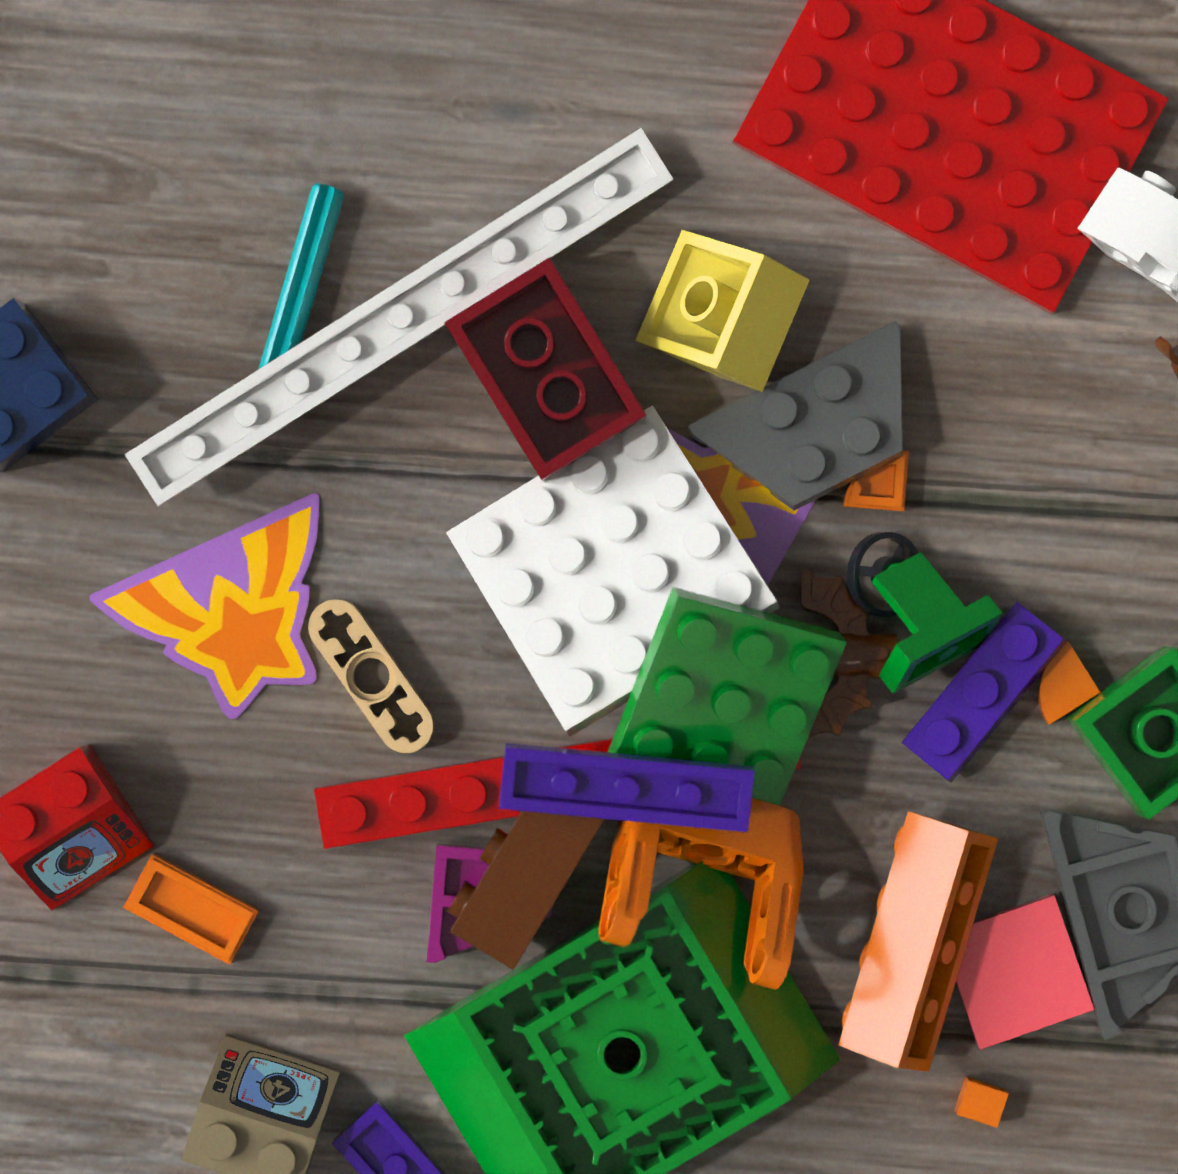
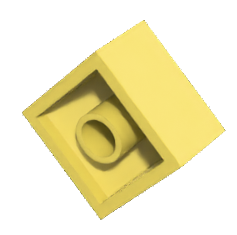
[635,230,810,392]

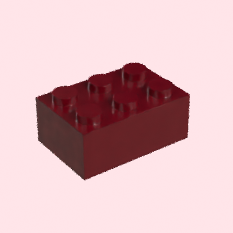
[444,258,646,482]

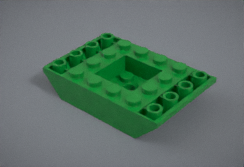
[404,861,841,1174]

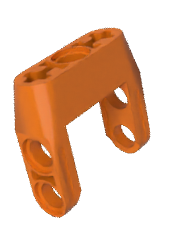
[599,798,804,990]

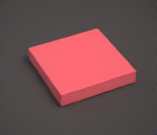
[955,894,1095,1050]

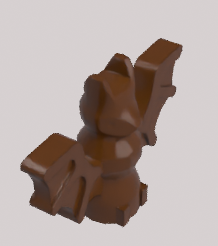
[800,569,898,740]

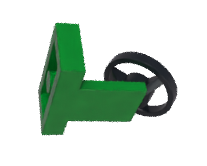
[847,532,1003,694]

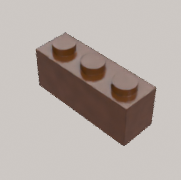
[447,810,604,970]

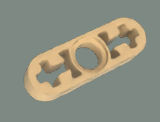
[308,599,435,753]

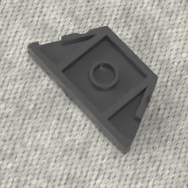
[688,321,903,511]
[1040,810,1178,1040]

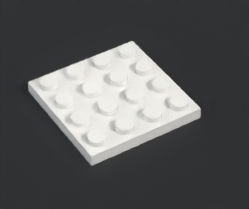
[446,405,780,737]

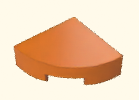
[842,451,909,512]
[1038,641,1100,725]

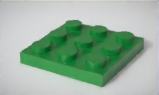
[608,587,847,805]

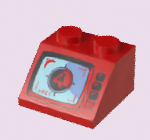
[0,744,155,911]

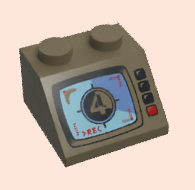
[181,1034,341,1174]

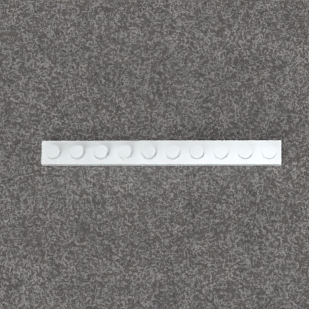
[124,128,673,507]

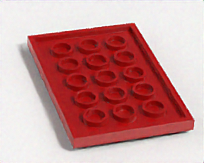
[732,0,1169,314]

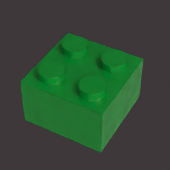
[1066,646,1178,820]

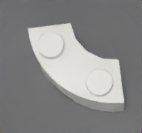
[1078,168,1178,302]

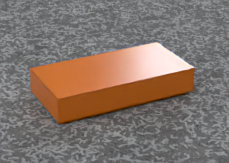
[123,853,260,965]

